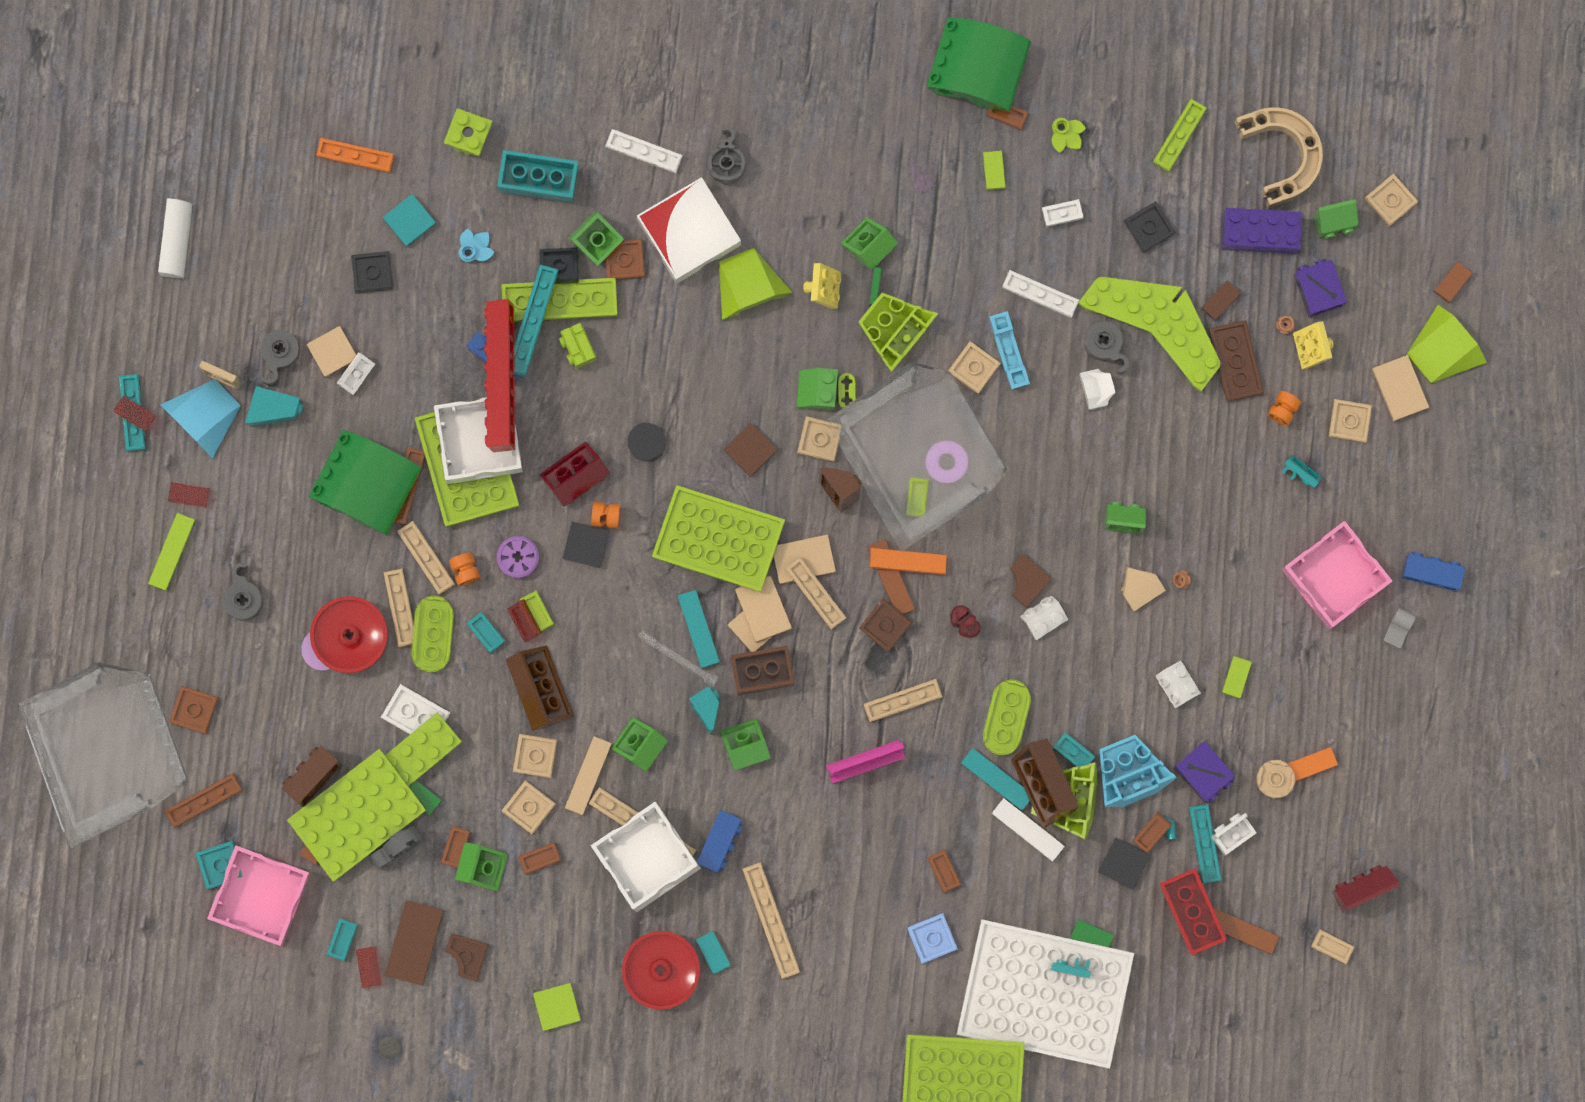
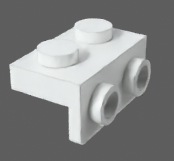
[1020,596,1068,640]
[1156,661,1201,708]
[1211,813,1256,856]

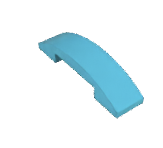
[989,311,1030,390]

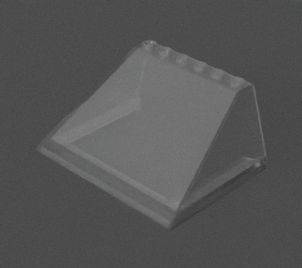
[825,362,1007,551]
[18,662,189,849]

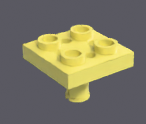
[804,263,841,309]
[1293,321,1333,369]

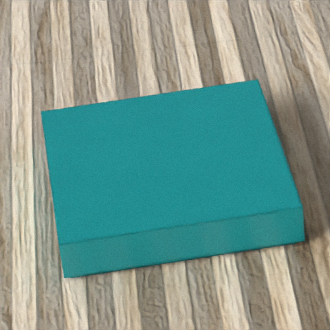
[383,194,436,247]
[195,841,243,890]

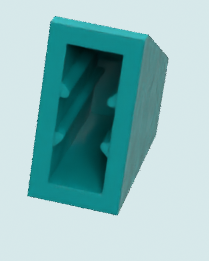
[245,386,304,427]

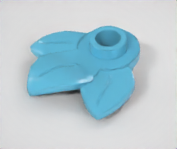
[459,229,494,262]

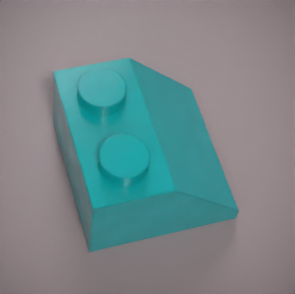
[689,686,720,735]

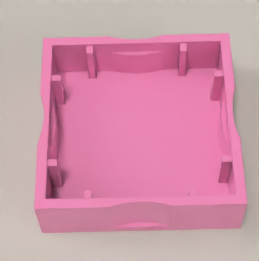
[1282,521,1392,630]
[207,846,310,947]

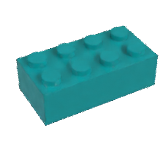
[497,150,579,203]

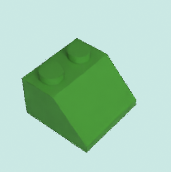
[1313,199,1358,239]
[568,211,624,266]
[841,217,898,270]
[797,368,838,411]
[1104,502,1146,534]
[611,717,668,772]
[720,718,770,771]
[455,842,508,892]

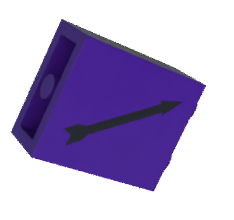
[1294,259,1347,317]
[1174,741,1235,803]

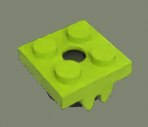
[444,108,493,157]

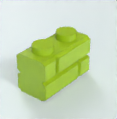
[559,323,597,369]

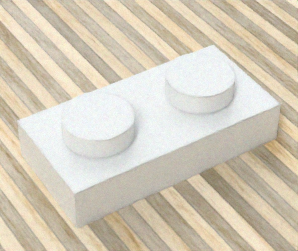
[1042,199,1083,227]
[337,352,375,395]

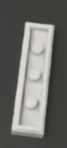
[605,129,683,174]
[1002,270,1079,318]
[992,798,1065,862]

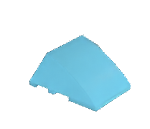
[161,379,241,459]
[1099,735,1176,807]

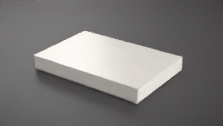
[381,684,451,734]

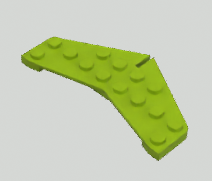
[1078,277,1220,392]

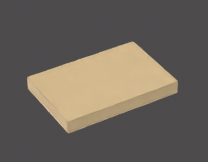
[1371,355,1429,422]
[774,534,836,584]
[735,576,792,643]

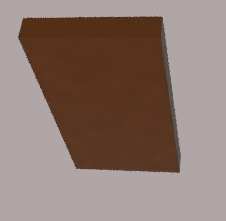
[1209,320,1264,402]
[385,900,444,986]

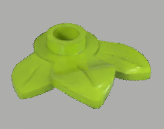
[1051,118,1086,153]

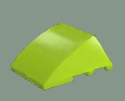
[719,248,793,321]
[858,293,939,372]
[1406,305,1487,384]
[1031,763,1098,840]

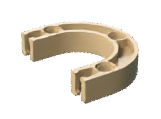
[1234,107,1323,209]

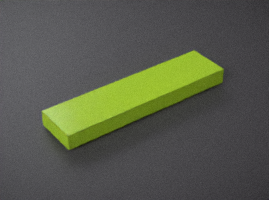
[1153,99,1207,172]
[148,513,196,591]

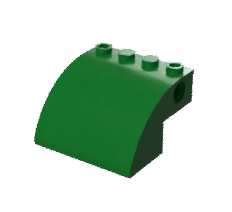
[926,17,1031,111]
[308,429,422,535]

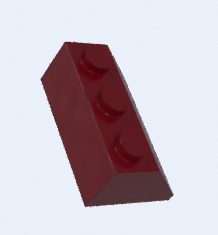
[539,441,610,507]
[1332,865,1400,913]

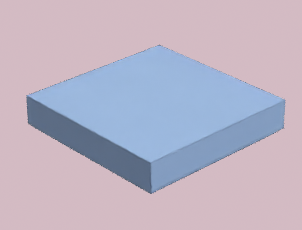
[907,913,958,964]

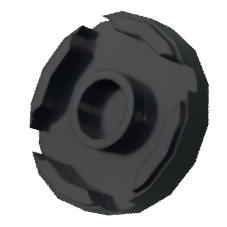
[627,423,665,461]

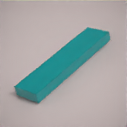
[119,374,146,452]
[678,590,720,669]
[961,748,1030,811]
[1189,804,1222,884]

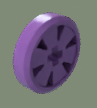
[497,536,539,579]

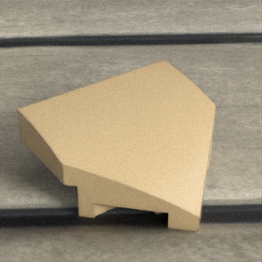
[1121,567,1166,611]

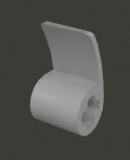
[1383,607,1416,648]

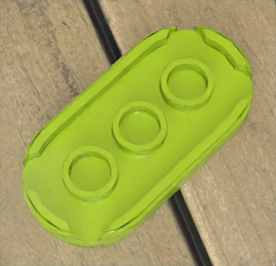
[411,596,454,673]
[983,680,1031,756]

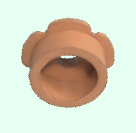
[1276,316,1295,334]
[1173,570,1191,589]

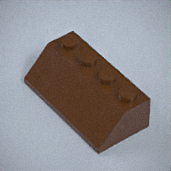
[819,467,862,513]
[505,645,574,731]
[1011,738,1079,828]

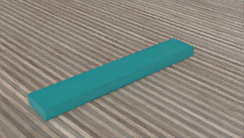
[515,265,559,377]

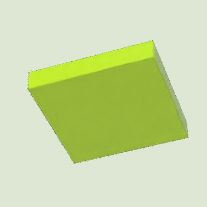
[533,983,581,1031]

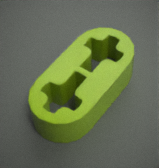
[838,373,856,410]

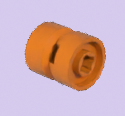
[1267,391,1302,426]
[591,502,621,529]
[449,552,481,586]

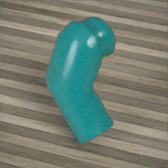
[1162,814,1177,840]

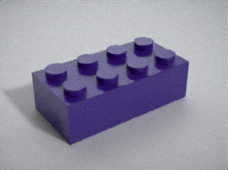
[1222,208,1302,254]

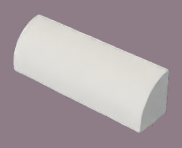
[158,198,193,278]

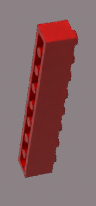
[484,299,515,453]

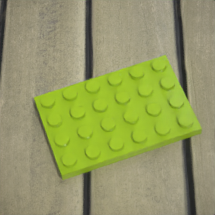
[415,399,519,527]
[652,485,785,593]
[287,749,427,882]
[903,1034,1025,1102]

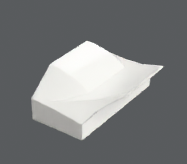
[1079,369,1115,411]

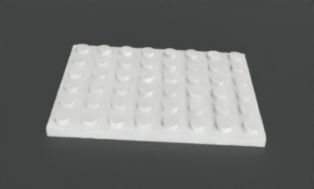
[957,919,1134,1068]

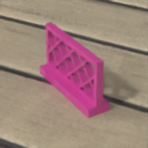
[826,740,905,784]

